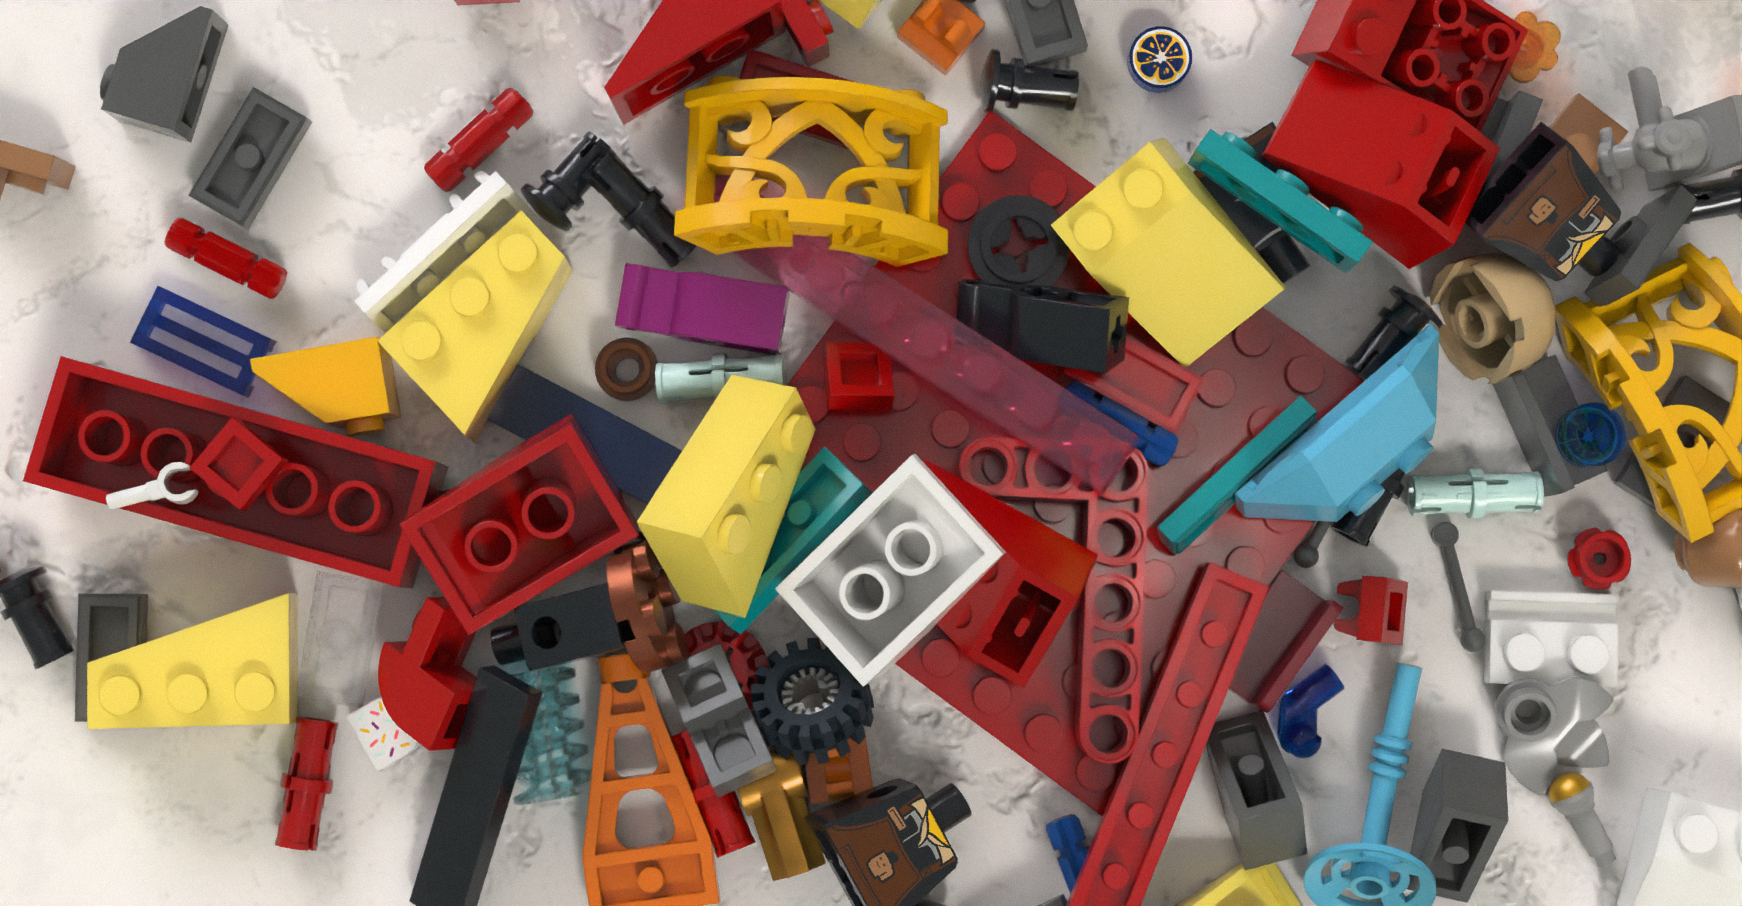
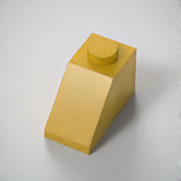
[250,336,402,437]

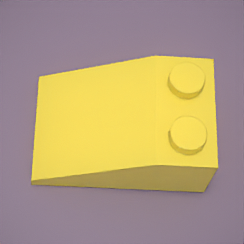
[1051,138,1286,368]

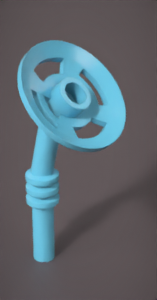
[1304,662,1436,906]

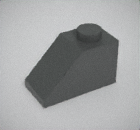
[100,6,229,143]
[1206,711,1307,870]
[1407,748,1508,903]

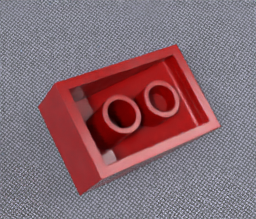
[604,0,785,125]
[399,414,639,635]

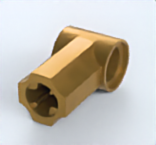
[737,747,826,881]

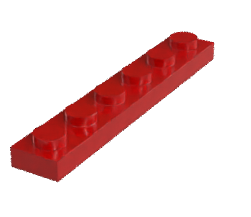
[1066,562,1270,906]

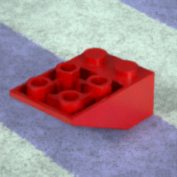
[1291,0,1529,132]
[1261,59,1501,269]
[924,459,1098,688]

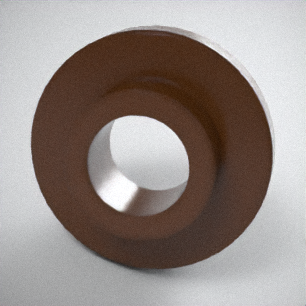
[595,337,658,401]

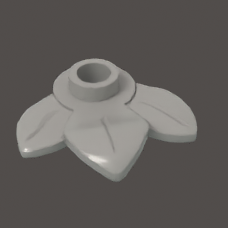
[1495,677,1613,795]

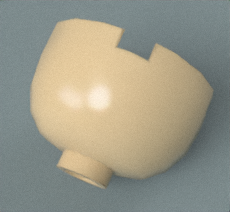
[1430,252,1555,384]

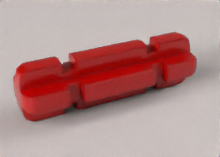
[424,88,534,192]
[164,218,288,299]

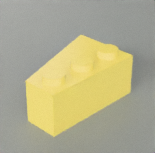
[377,210,573,444]
[637,374,816,618]
[87,593,298,729]

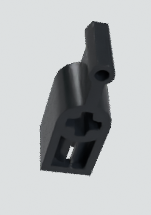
[955,279,1129,373]

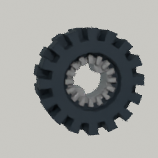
[751,638,874,764]

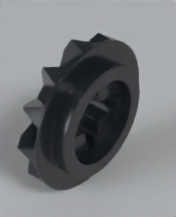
[968,195,1070,287]

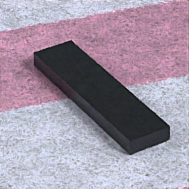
[409,665,543,906]

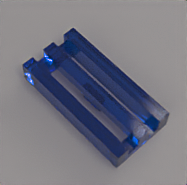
[130,286,277,398]

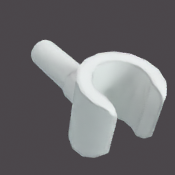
[106,462,199,510]

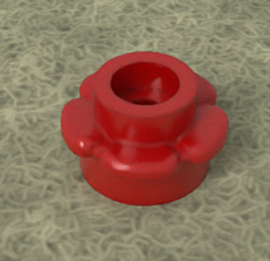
[1567,528,1631,590]

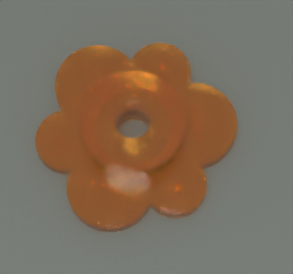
[1509,11,1561,83]

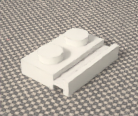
[1484,590,1619,687]

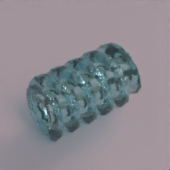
[511,666,592,805]

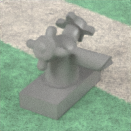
[1597,66,1742,191]

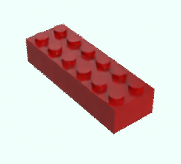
[23,356,449,589]

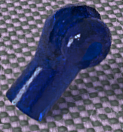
[1276,664,1345,759]

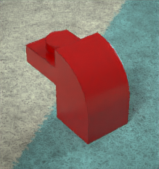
[378,597,477,751]

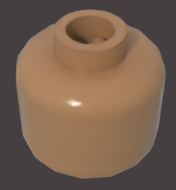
[1674,508,1742,588]

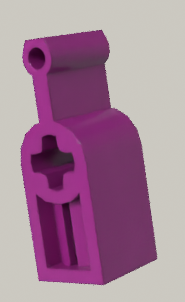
[615,263,790,355]

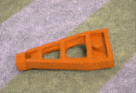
[582,653,721,906]

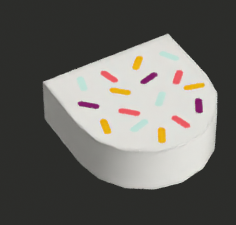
[345,698,420,772]

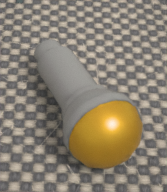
[1548,772,1616,867]

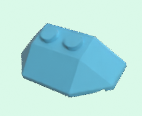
[1235,324,1439,522]

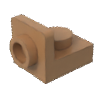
[0,140,76,199]

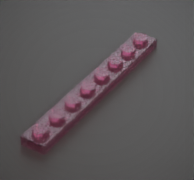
[714,174,1140,495]

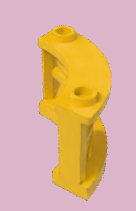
[674,76,948,267]
[1555,243,1742,543]

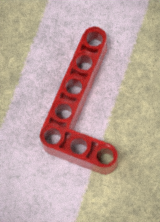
[957,437,1149,764]

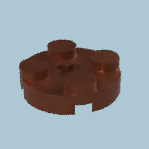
[607,540,689,673]

